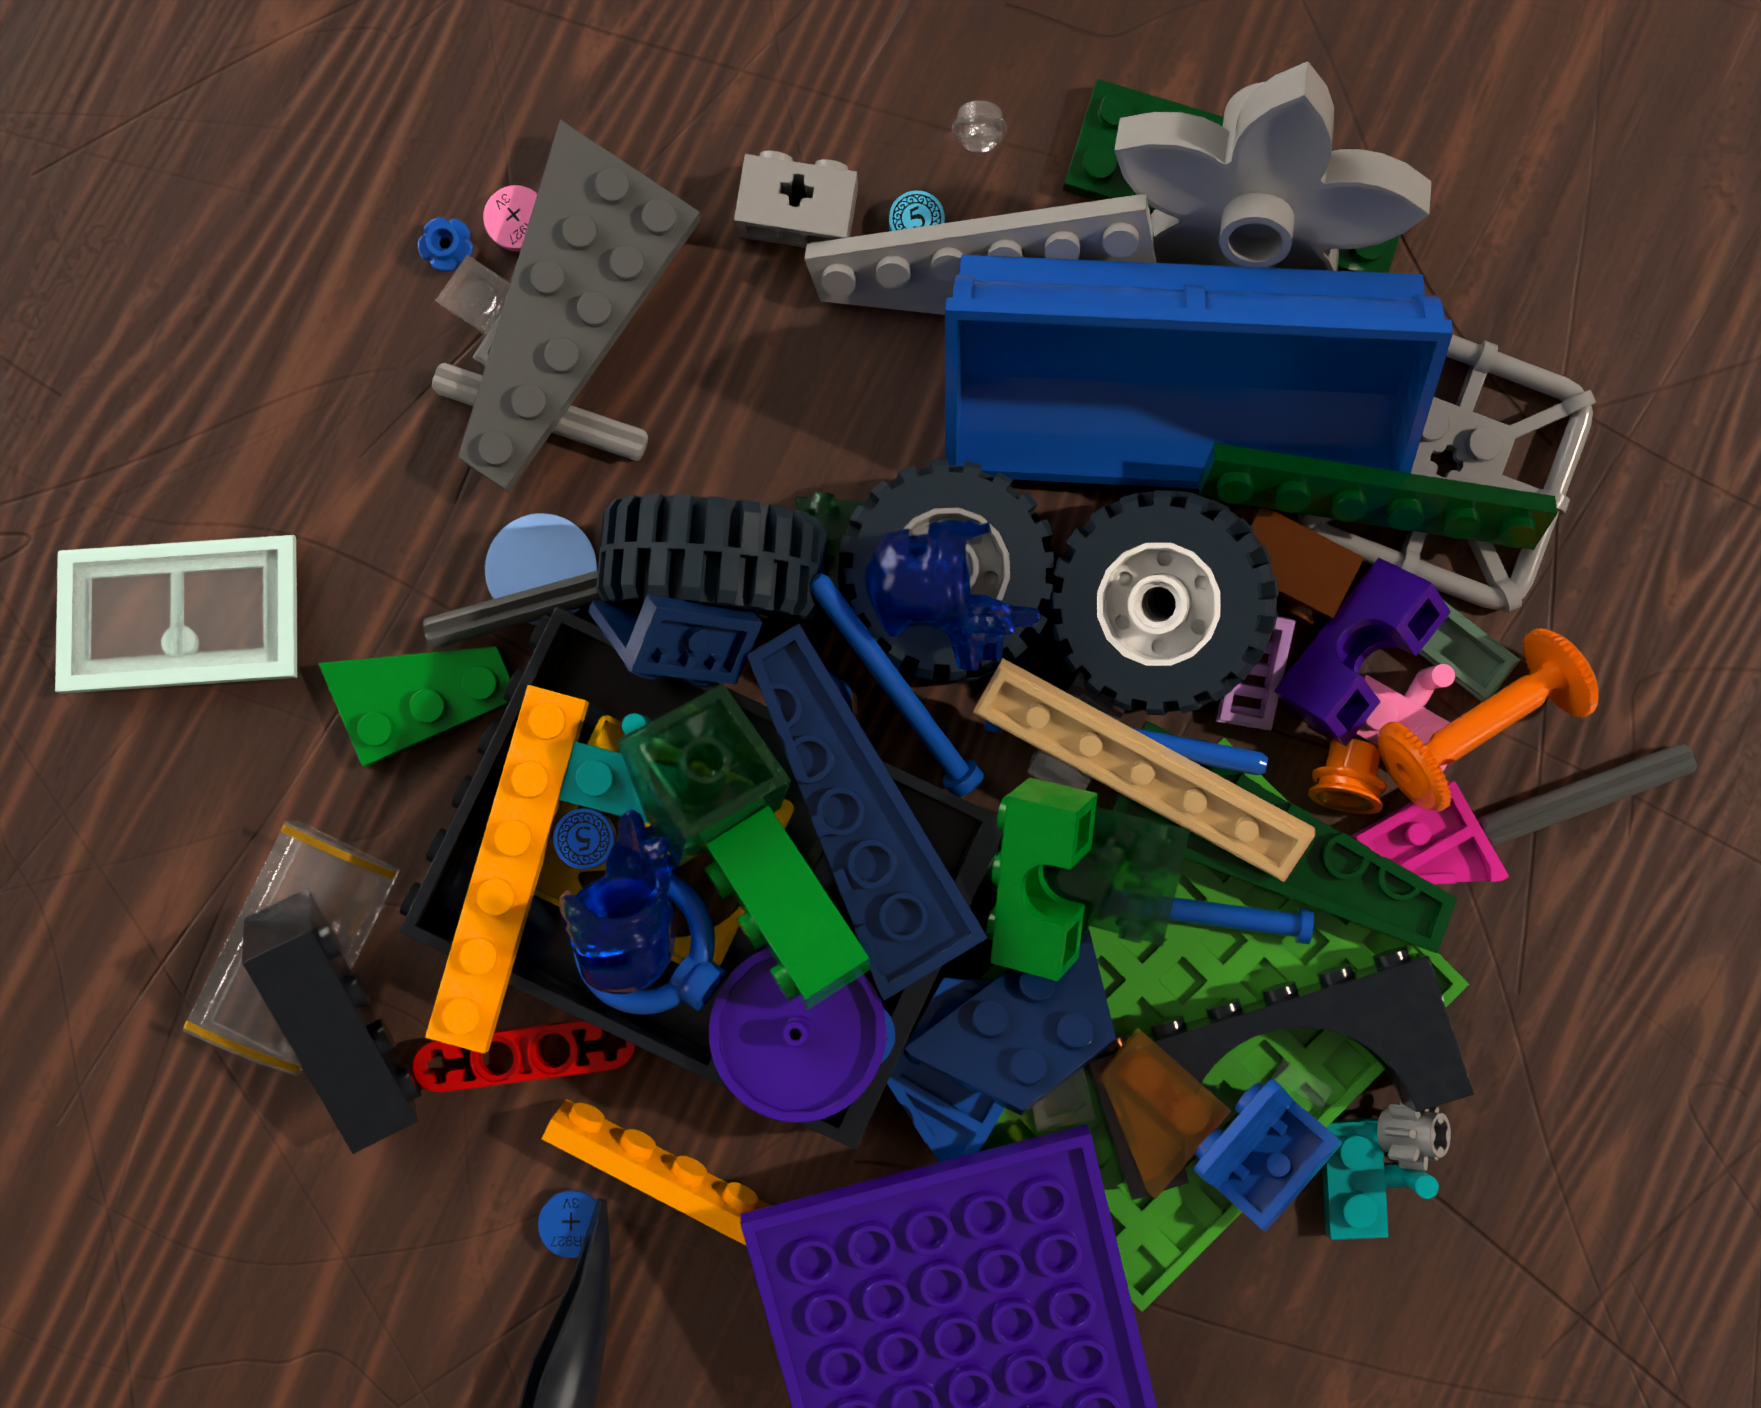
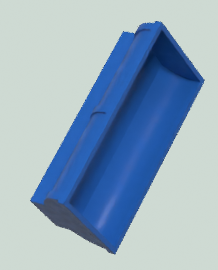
[945,255,1453,489]

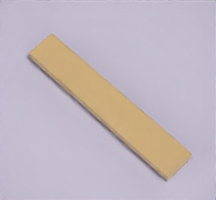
[973,658,1315,882]

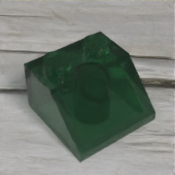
[618,683,791,867]

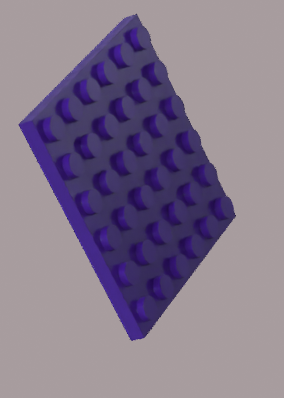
[740,1124,1157,1408]

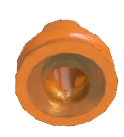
[1308,739,1387,814]

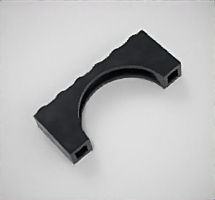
[1087,947,1474,1200]

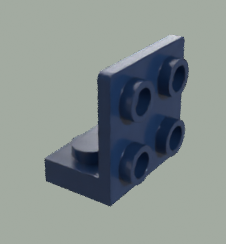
[588,595,762,686]

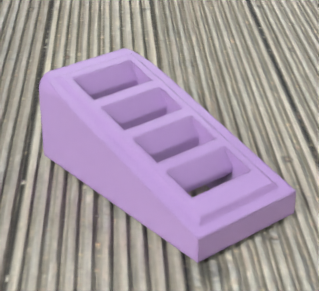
[1214,613,1295,731]

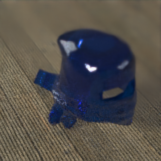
[865,520,1041,671]
[559,808,689,994]

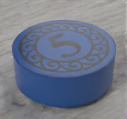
[553,808,617,869]

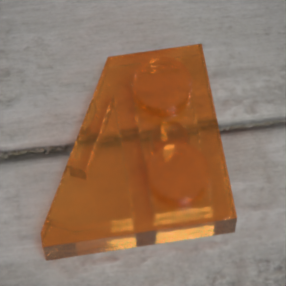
[1099,1028,1232,1199]

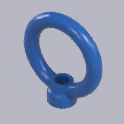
[573,868,726,1015]

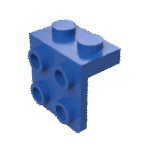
[1193,1079,1342,1232]

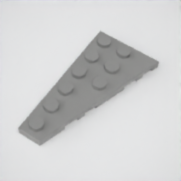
[804,194,1159,315]

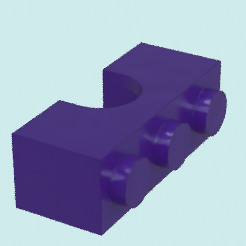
[1274,558,1451,746]

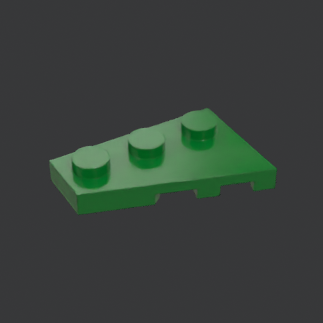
[318,646,512,767]

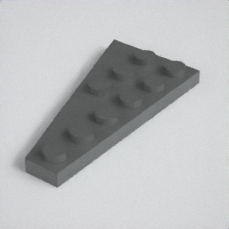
[458,119,701,493]

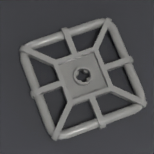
[1294,335,1597,613]

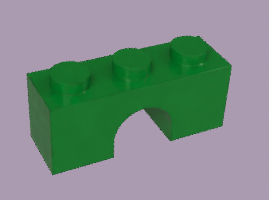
[986,777,1098,982]

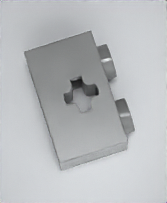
[734,151,858,248]

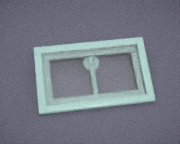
[55,535,297,694]

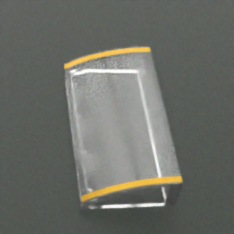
[182,821,400,1076]

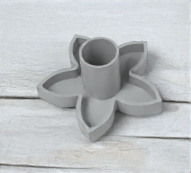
[1114,61,1431,271]

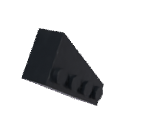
[242,888,422,1154]

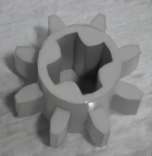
[1377,1101,1451,1171]

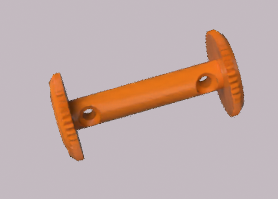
[1378,628,1599,812]

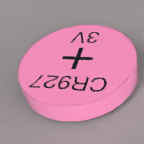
[483,185,537,252]

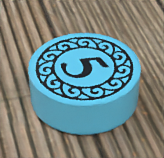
[889,190,945,231]

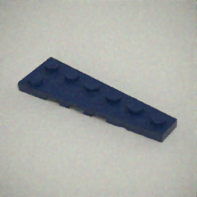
[747,624,988,1001]

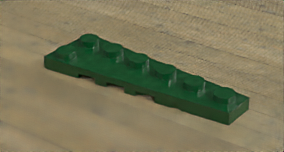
[1105,721,1457,953]

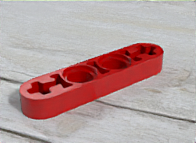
[413,1019,638,1093]

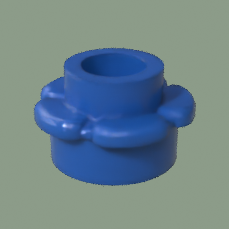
[418,217,473,272]

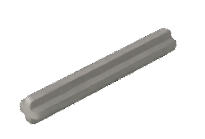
[432,363,648,461]

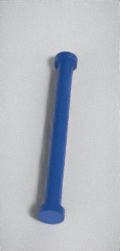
[1043,874,1314,944]

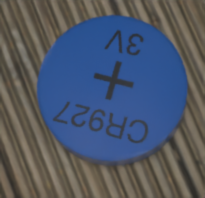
[538,1189,597,1258]

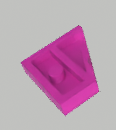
[1350,781,1509,885]

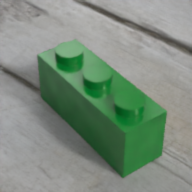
[704,805,870,1010]

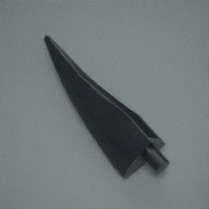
[518,1198,610,1408]

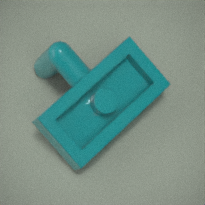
[559,713,693,830]
[1322,1117,1439,1240]

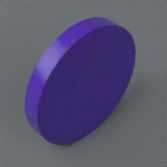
[709,948,887,1122]

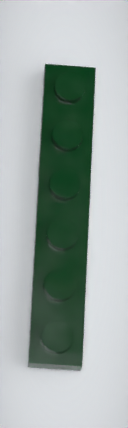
[1199,443,1558,550]

